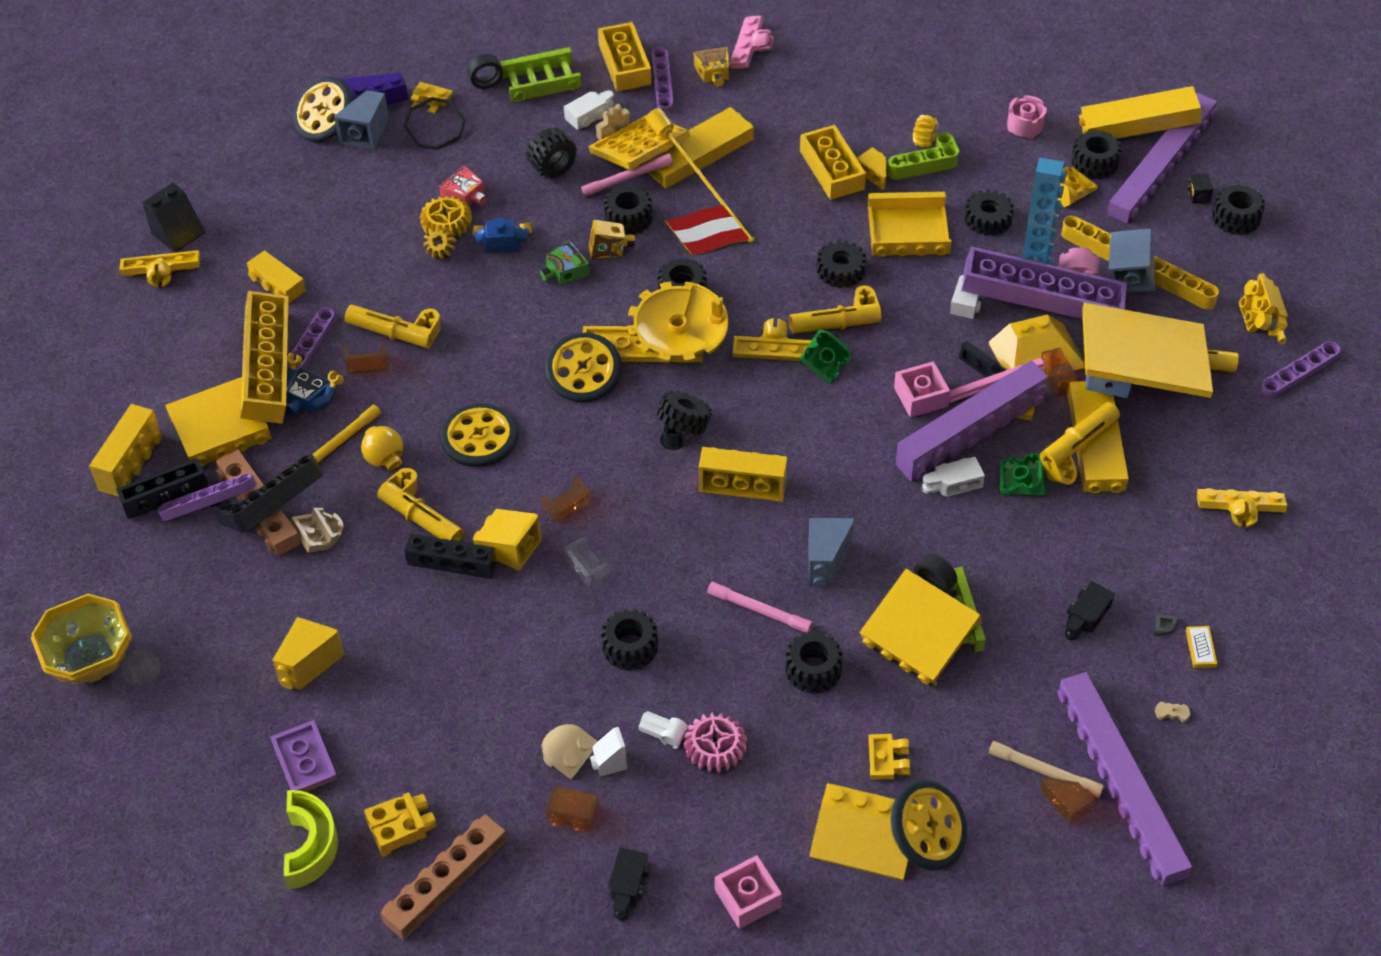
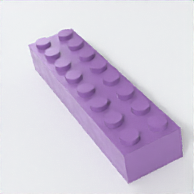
[961,246,1127,319]
[896,360,1048,482]

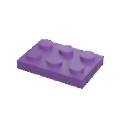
[270,720,338,792]

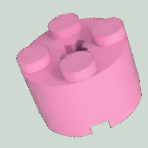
[1007,95,1047,139]
[1059,248,1099,276]

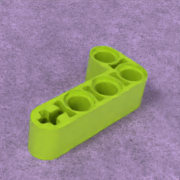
[887,132,959,180]

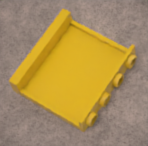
[868,192,951,257]
[165,377,271,467]
[859,569,982,686]

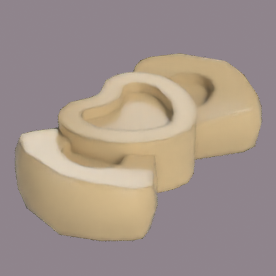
[1155,702,1191,723]

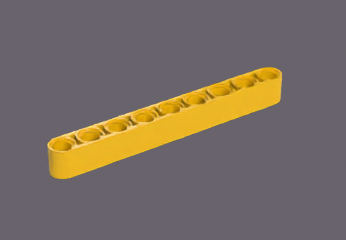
[1061,216,1219,310]

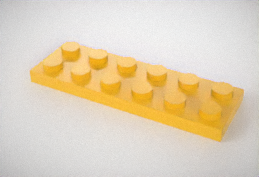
[582,326,703,363]

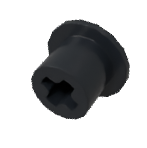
[660,424,686,450]

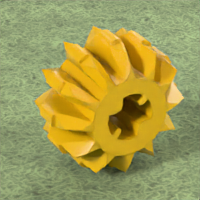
[913,115,938,148]
[423,226,457,259]

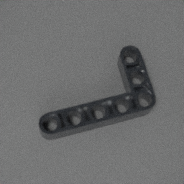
[210,454,323,532]

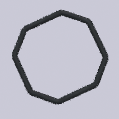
[404,97,466,149]

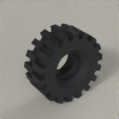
[964,189,1014,236]
[817,240,866,288]
[656,390,712,435]

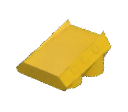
[1058,167,1098,207]

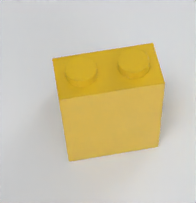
[473,509,542,571]
[272,617,344,690]

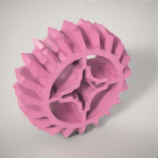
[684,712,747,773]

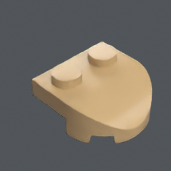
[290,508,343,553]
[541,724,598,779]

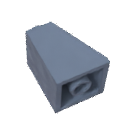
[334,90,389,149]
[1109,229,1155,293]
[808,518,853,588]

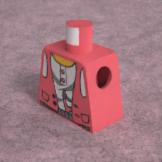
[439,166,487,207]

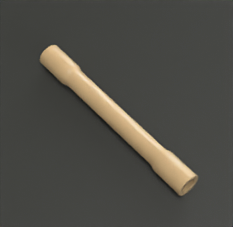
[988,741,1104,798]

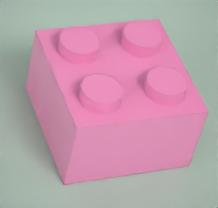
[894,361,950,418]
[715,855,782,929]

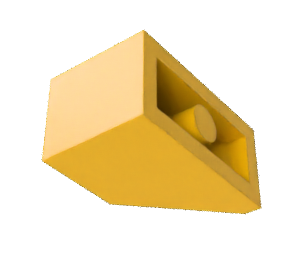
[857,147,886,190]

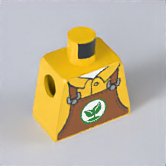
[589,220,635,259]

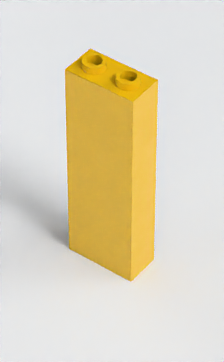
[1079,86,1201,138]
[643,107,754,189]
[1067,381,1129,494]

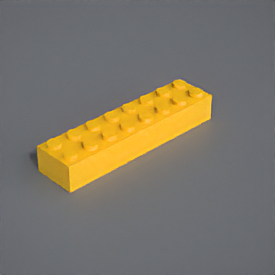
[240,291,288,424]

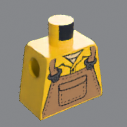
[694,47,729,87]

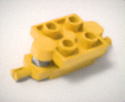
[1238,273,1288,344]

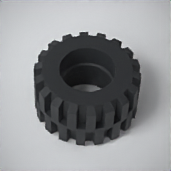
[526,127,578,179]
[1071,130,1122,179]
[1212,184,1265,235]
[604,185,652,235]
[657,258,707,290]
[601,609,658,671]
[785,631,843,694]

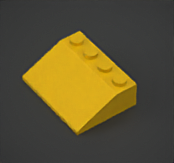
[809,783,919,880]

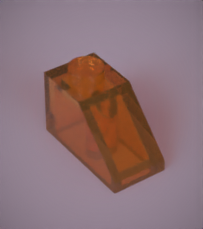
[1039,777,1094,825]

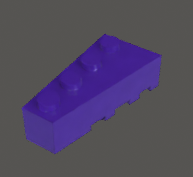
[328,73,409,106]

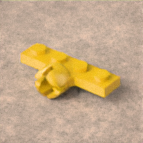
[119,250,200,288]
[733,318,812,361]
[1197,488,1287,528]

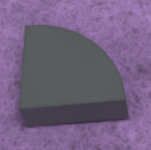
[1154,614,1178,636]

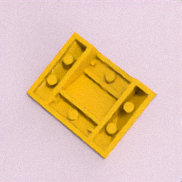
[989,315,1085,378]

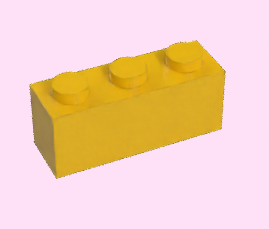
[247,250,306,304]

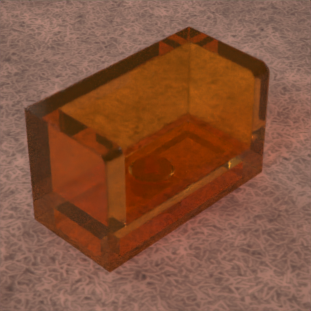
[344,342,388,375]
[541,475,592,523]

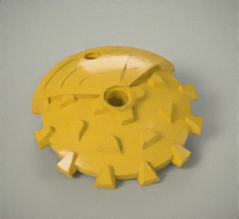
[628,282,728,363]

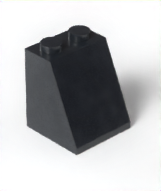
[142,183,205,253]

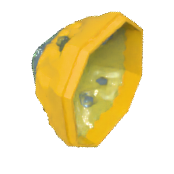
[31,594,132,685]

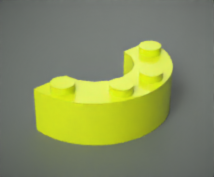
[284,790,338,889]

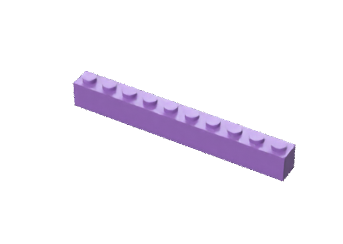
[1107,93,1218,223]
[1058,672,1192,886]

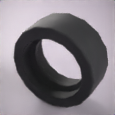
[467,54,504,89]
[914,553,957,594]

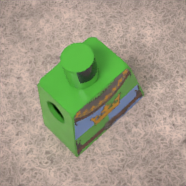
[540,240,590,285]

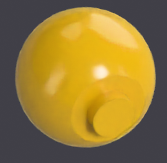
[361,426,403,471]

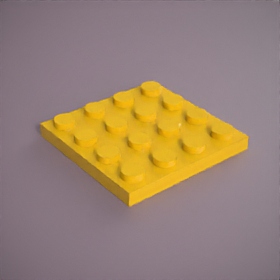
[588,115,690,170]

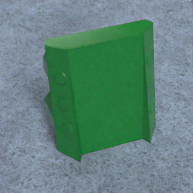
[799,329,851,384]
[1000,453,1048,495]

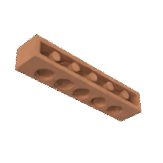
[216,450,301,556]
[381,814,507,941]

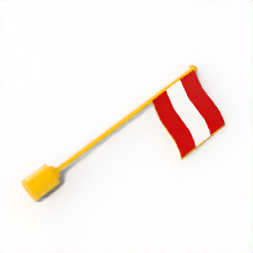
[646,108,755,255]

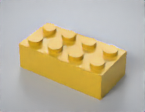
[598,22,652,92]
[800,125,866,200]
[89,404,162,497]
[698,447,787,502]

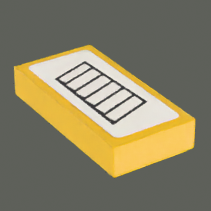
[1186,626,1217,669]

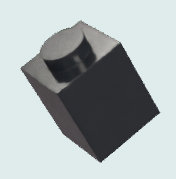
[1187,173,1214,204]

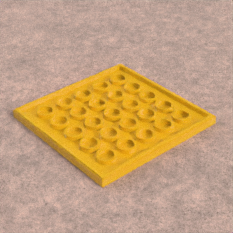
[1082,302,1213,398]

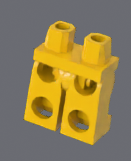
[364,792,437,857]

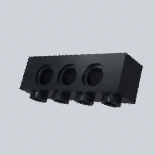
[116,458,209,519]
[404,534,497,579]

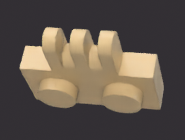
[596,104,630,140]

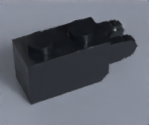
[1065,581,1115,640]
[608,847,651,921]

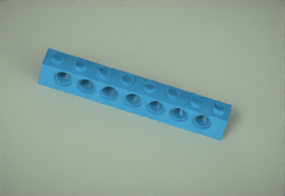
[1022,157,1067,265]

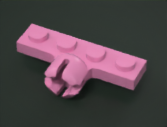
[730,16,774,69]

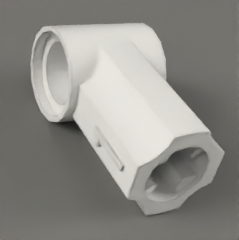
[639,711,688,749]

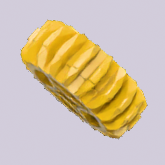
[420,195,472,238]

